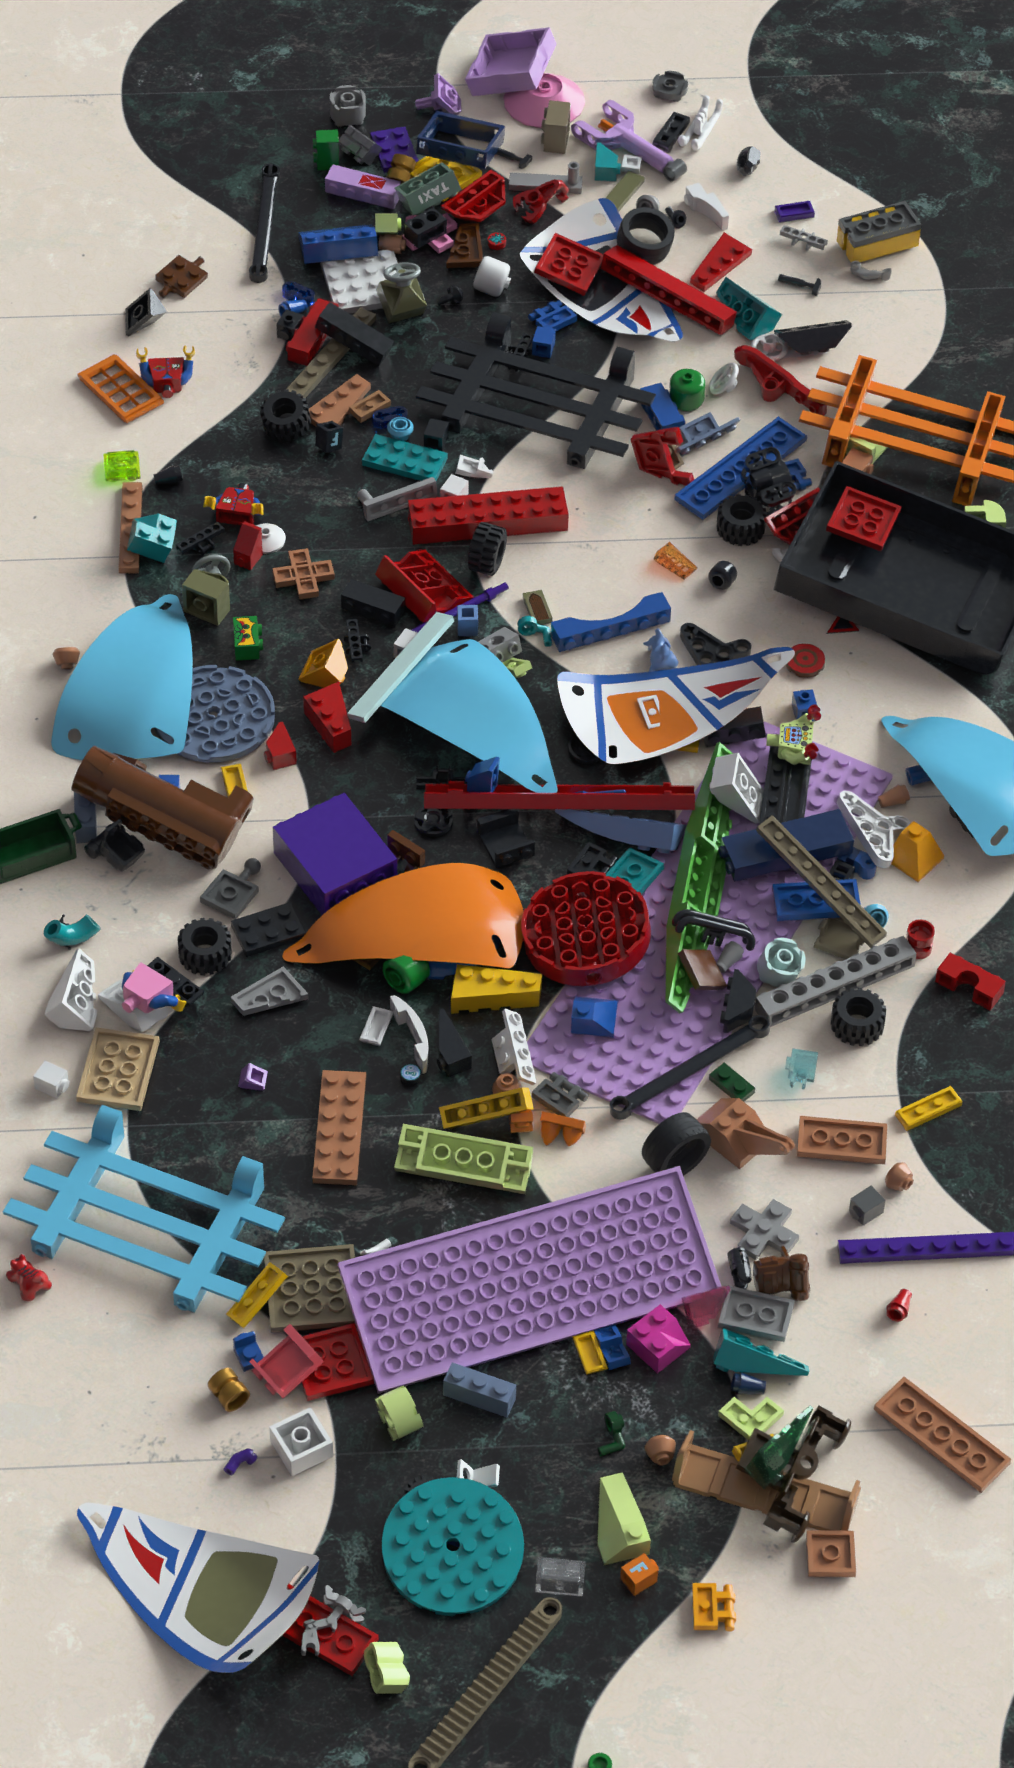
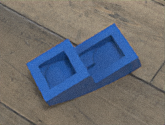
[593,1324,631,1370]

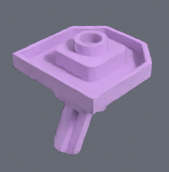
[415,73,461,115]

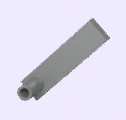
[509,162,582,194]
[357,477,437,521]

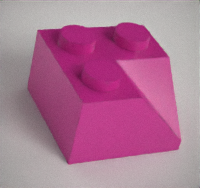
[626,1304,691,1374]

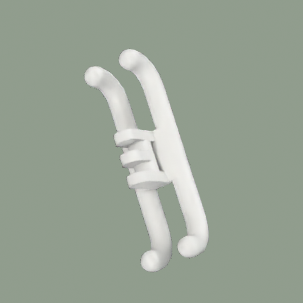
[678,95,723,150]

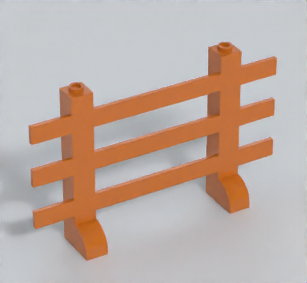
[799,355,1014,506]

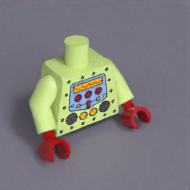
[766,704,821,765]

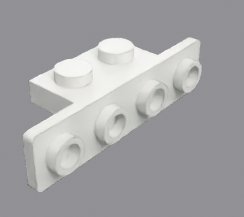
[492,1009,536,1085]

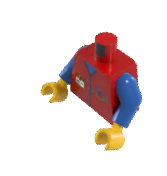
[136,345,195,398]
[203,483,263,525]

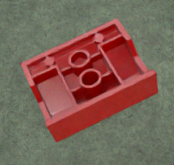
[375,550,474,622]

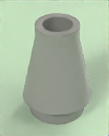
[717,941,744,973]

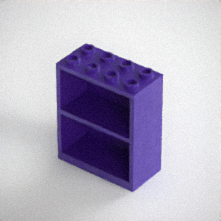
[273,793,397,915]

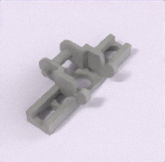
[780,225,828,251]

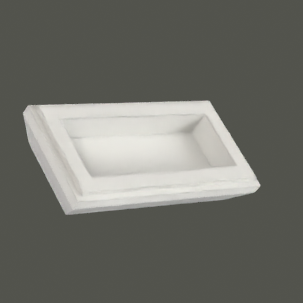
[359,1006,394,1046]

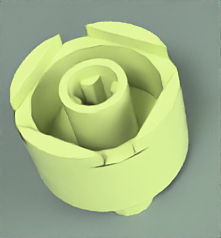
[375,1385,423,1441]

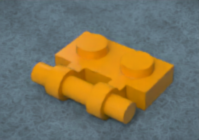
[692,1583,736,1631]

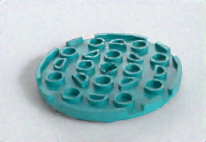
[382,1477,524,1616]

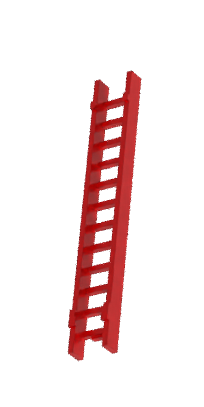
[424,781,695,810]

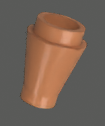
[878,784,910,808]

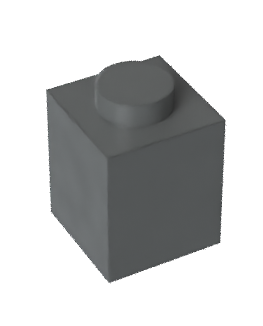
[849,1185,886,1225]

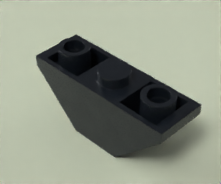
[147,957,204,1007]
[720,969,756,1033]

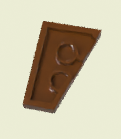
[446,223,483,268]

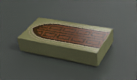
[522,589,553,625]

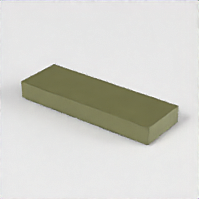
[606,171,645,212]

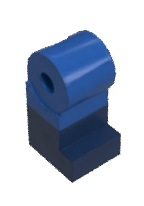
[837,847,877,880]

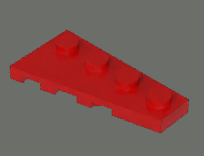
[690,232,752,292]

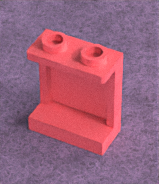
[249,1324,324,1399]

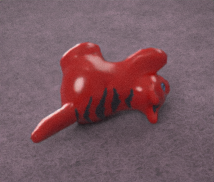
[6,1254,52,1301]

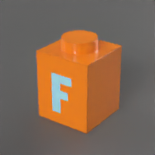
[620,1553,659,1596]

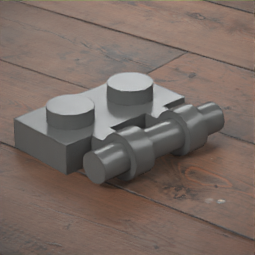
[531,1072,589,1117]

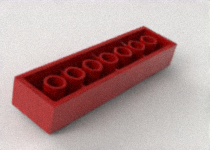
[408,486,569,545]

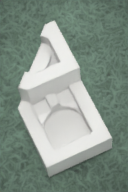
[455,455,493,478]

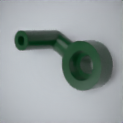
[598,1411,625,1456]

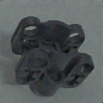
[740,447,796,517]

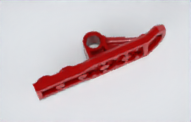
[734,345,827,416]

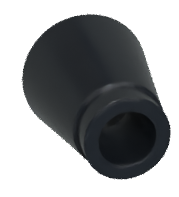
[153,465,183,485]

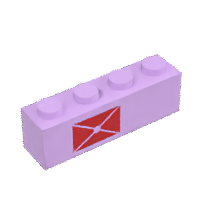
[325,165,401,209]

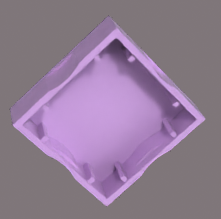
[465,27,556,96]

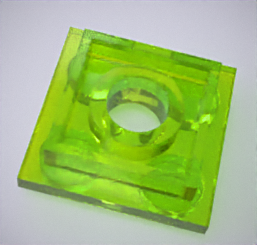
[103,450,141,482]

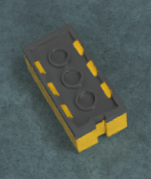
[836,201,921,262]

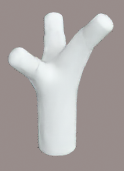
[360,1239,391,1255]

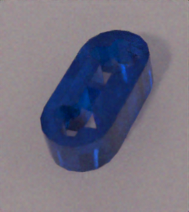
[282,281,315,306]
[372,406,408,429]

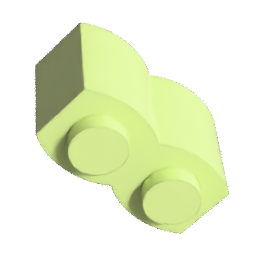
[364,1642,410,1693]

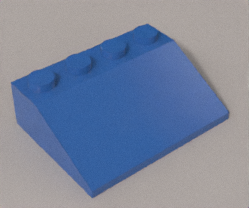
[298,225,378,264]

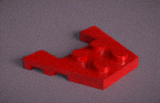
[630,427,694,486]

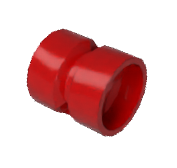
[906,919,935,959]

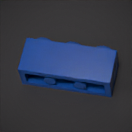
[640,383,685,430]

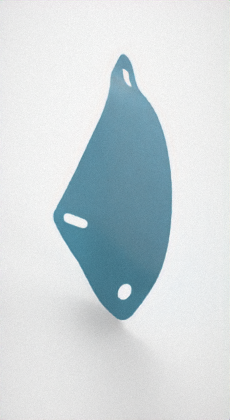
[51,594,193,760]

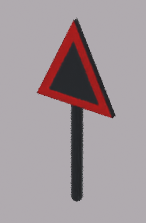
[826,616,859,634]

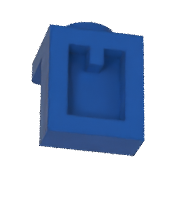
[233,1331,264,1372]

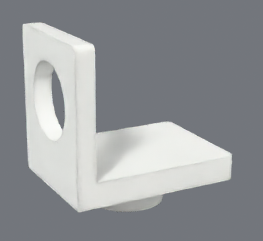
[457,1459,500,1488]

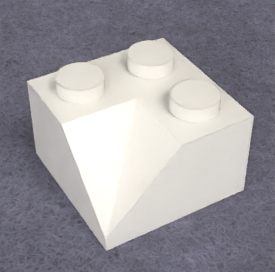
[269,1407,333,1476]

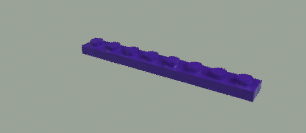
[837,1232,1014,1264]

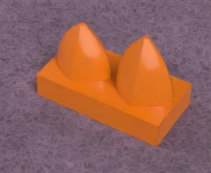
[540,1111,586,1146]

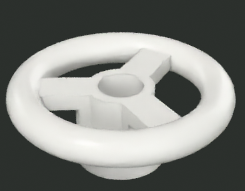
[750,334,788,361]
[709,363,739,394]

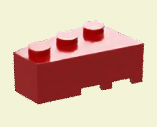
[303,681,352,753]

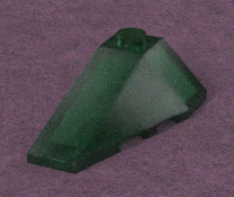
[744,1405,814,1490]

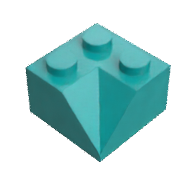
[127,514,177,563]

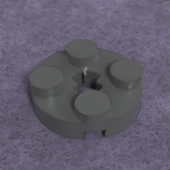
[652,71,688,102]

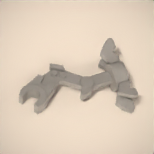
[301,1585,366,1656]

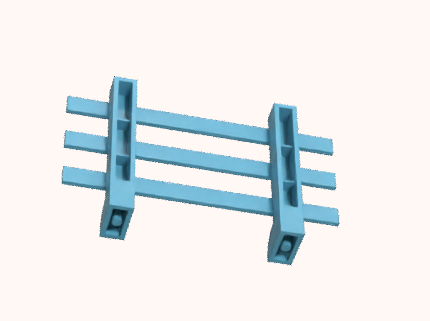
[3,1105,285,1313]

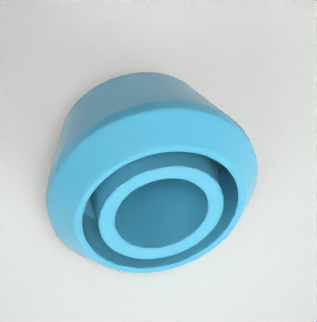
[387,417,414,441]
[864,904,889,928]

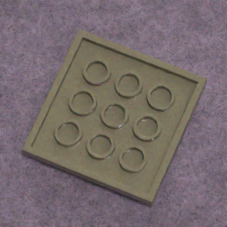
[264,1244,356,1333]

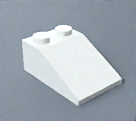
[709,753,764,824]
[98,978,174,1032]

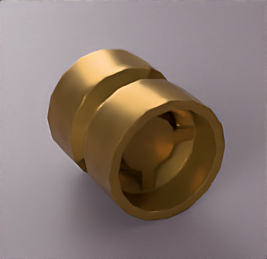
[386,154,416,184]
[208,1368,250,1412]

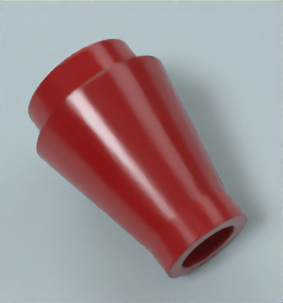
[886,1289,912,1322]

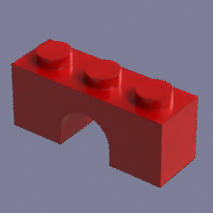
[935,952,1006,1011]

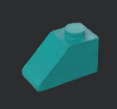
[595,142,621,182]

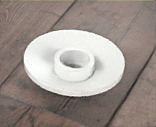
[256,524,285,554]

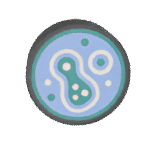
[400,1063,422,1086]

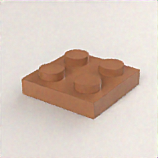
[806,1530,856,1577]

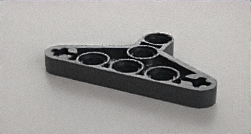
[680,623,752,665]

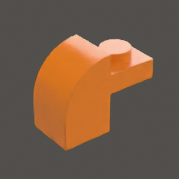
[509,1110,533,1133]

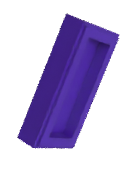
[774,201,815,223]

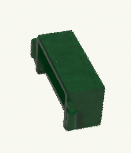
[0,809,82,884]

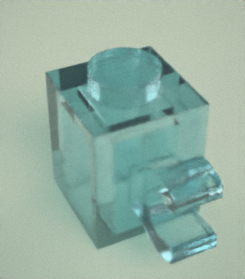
[785,1049,818,1089]

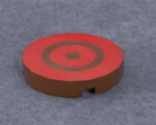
[786,643,825,678]

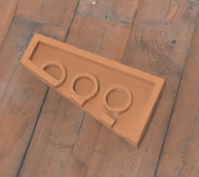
[309,374,371,426]

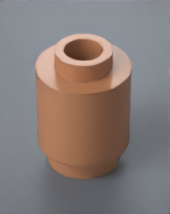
[379,234,406,254]

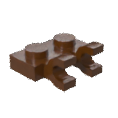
[387,830,425,873]

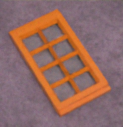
[77,354,164,423]

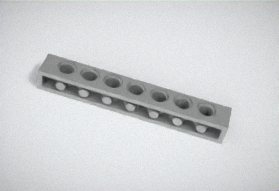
[755,935,917,1027]

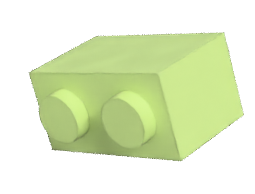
[375,213,401,235]

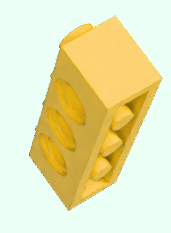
[439,1087,533,1129]

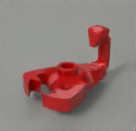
[513,179,569,224]

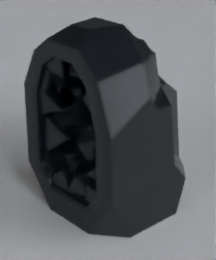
[737,146,761,176]

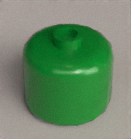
[669,369,705,411]
[382,955,430,994]

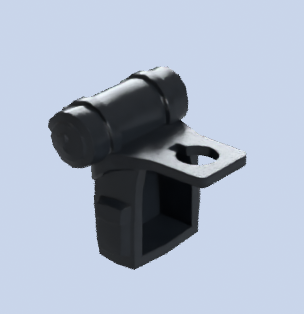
[84,819,145,872]

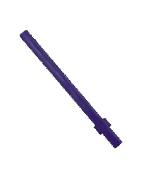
[411,582,509,633]

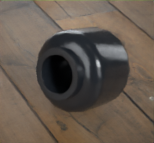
[708,561,737,590]

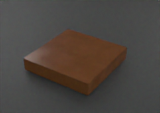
[678,949,727,990]

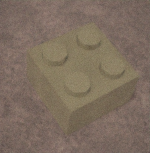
[541,100,571,154]

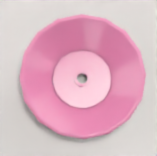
[503,73,585,128]

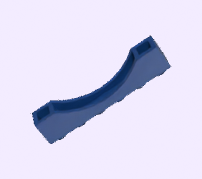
[551,592,671,652]

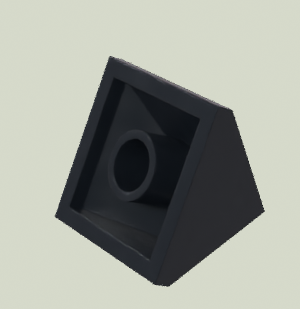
[125,288,167,337]

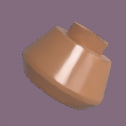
[52,647,80,669]
[492,1073,522,1094]
[885,1162,914,1191]
[645,1435,676,1465]

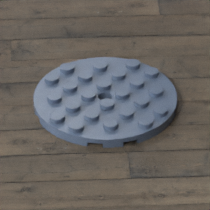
[154,665,275,763]

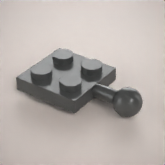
[200,858,261,919]

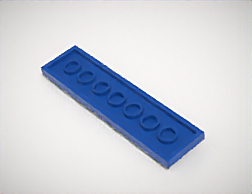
[674,416,807,520]

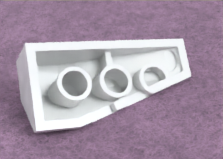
[44,949,97,1031]

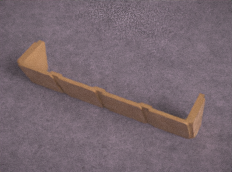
[672,1430,861,1531]

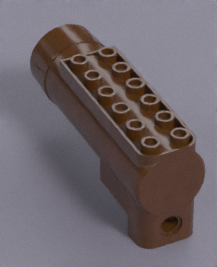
[71,746,254,869]

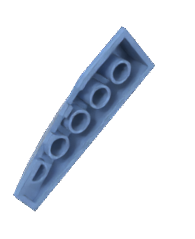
[555,809,686,854]

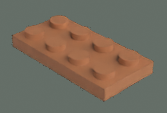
[797,1116,888,1165]

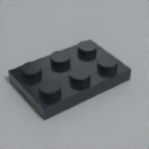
[231,902,306,957]

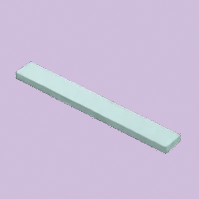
[347,612,454,723]

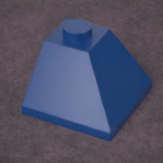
[571,996,618,1037]

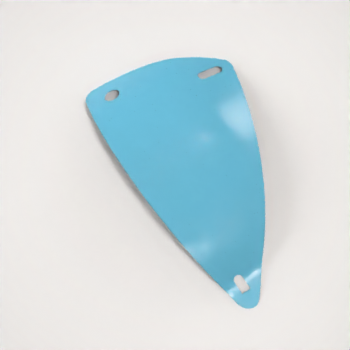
[380,639,558,793]
[881,716,1014,856]

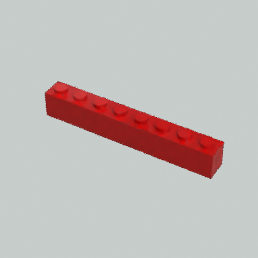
[601,245,737,335]

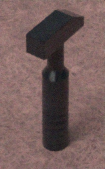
[496,148,532,169]
[778,274,821,296]

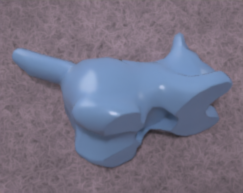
[643,628,679,672]

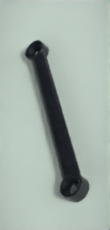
[249,163,280,283]
[610,1015,770,1120]

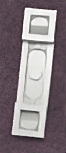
[390,995,428,1074]

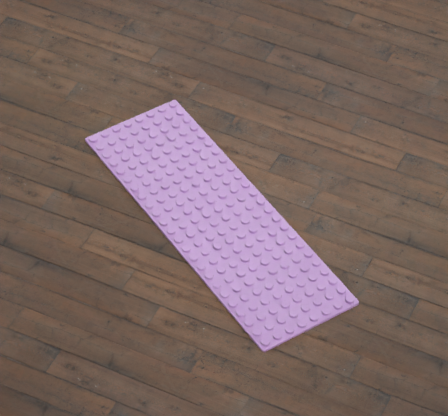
[527,721,893,1124]

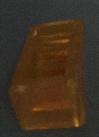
[653,542,698,580]

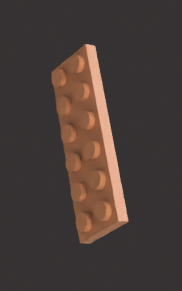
[313,1070,366,1185]
[874,1377,1011,1493]

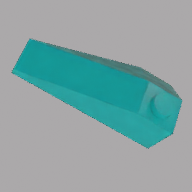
[716,277,783,340]
[713,1328,809,1376]

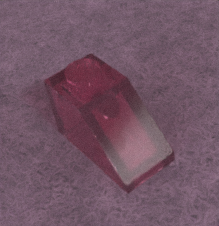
[681,1285,730,1327]

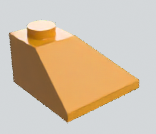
[299,639,348,688]
[891,821,944,882]

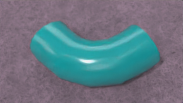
[44,914,101,946]

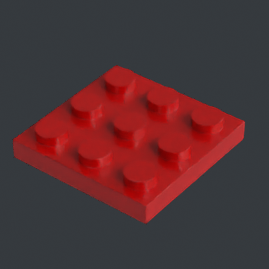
[534,233,604,296]
[826,486,902,551]
[301,1323,374,1401]

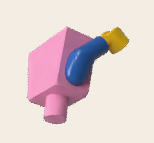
[121,963,186,1013]

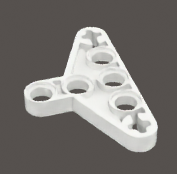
[836,791,911,868]

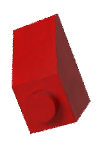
[233,521,263,570]
[264,721,297,770]

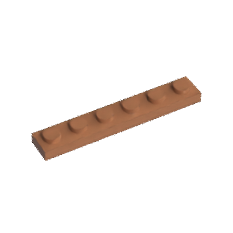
[119,482,143,573]

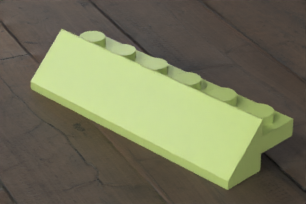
[394,1124,533,1194]

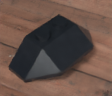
[774,320,852,355]

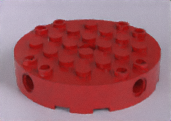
[521,871,651,986]

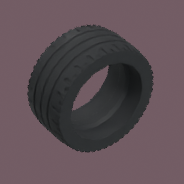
[617,207,674,265]
[641,1112,711,1176]

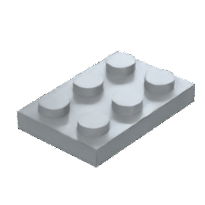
[718,1285,795,1342]

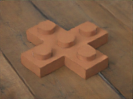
[272,548,335,599]

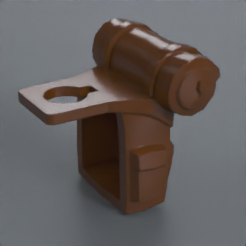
[753,1246,810,1301]

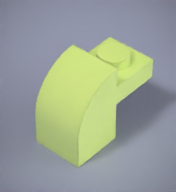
[964,500,1006,528]

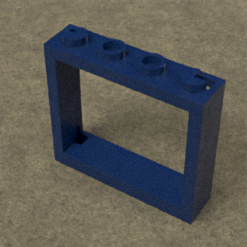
[416,111,505,169]

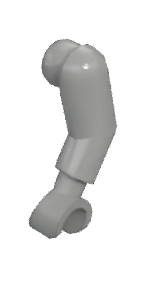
[850,261,891,281]

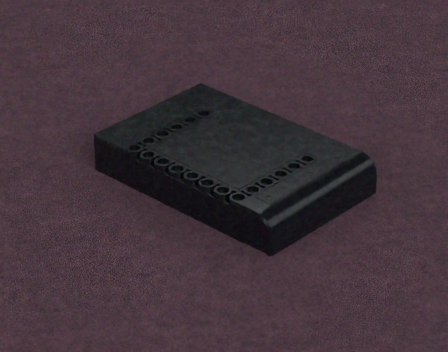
[773,461,1014,674]

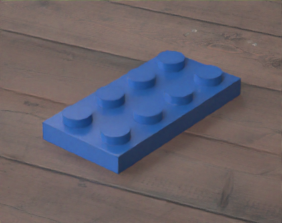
[772,879,861,921]

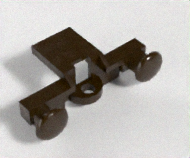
[736,1405,851,1543]

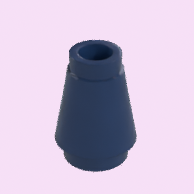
[731,1372,766,1395]

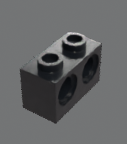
[404,208,447,248]

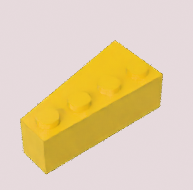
[451,964,542,1014]

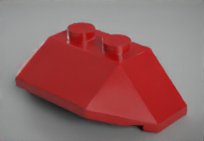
[441,170,506,222]
[764,487,820,545]

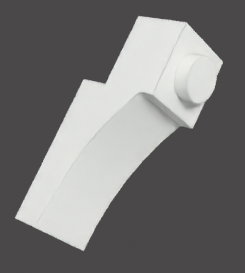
[684,183,729,231]

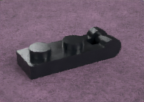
[652,112,690,153]

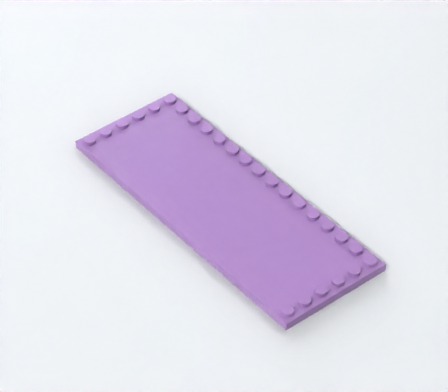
[337,1166,723,1394]

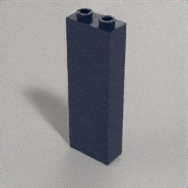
[718,809,854,882]

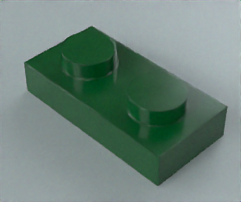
[709,1062,755,1102]

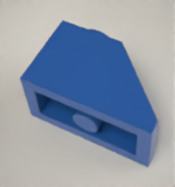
[465,757,500,793]

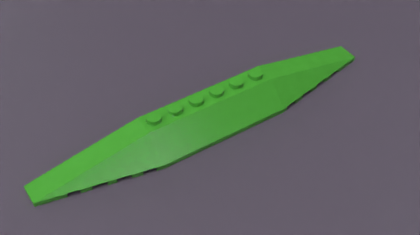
[665,742,733,1013]

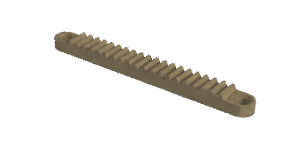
[408,1597,562,1768]

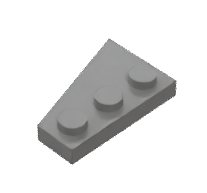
[231,966,308,1016]

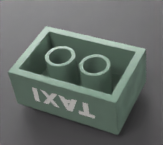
[394,162,462,216]

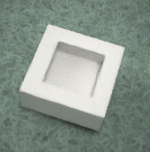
[621,155,642,174]

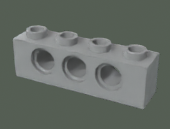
[478,627,522,662]

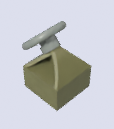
[376,262,427,324]
[182,554,230,626]

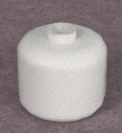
[473,256,511,297]

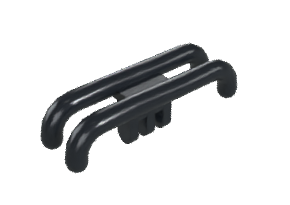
[672,909,756,951]

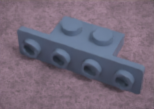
[676,412,740,457]

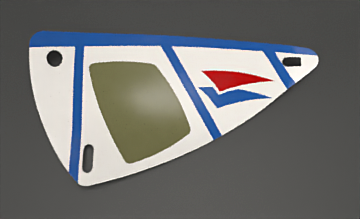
[77,1503,319,1673]

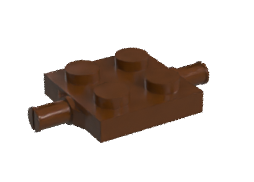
[155,255,208,298]

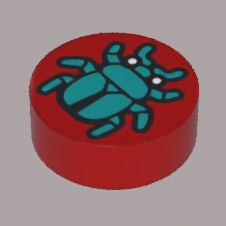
[488,233,506,250]

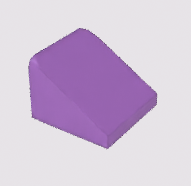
[238,1063,268,1090]

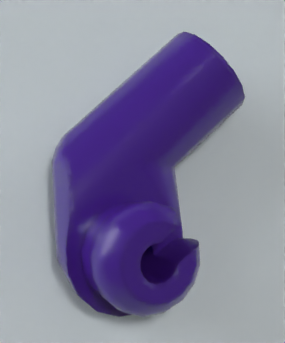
[224,1448,257,1475]

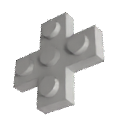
[730,1199,799,1260]

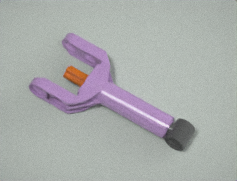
[571,100,687,181]

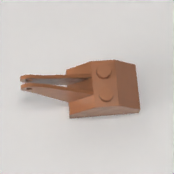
[697,1098,795,1169]

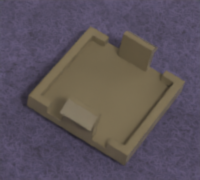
[814,917,864,960]

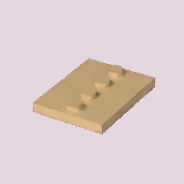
[76,1027,160,1111]

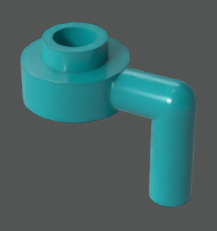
[517,616,552,647]

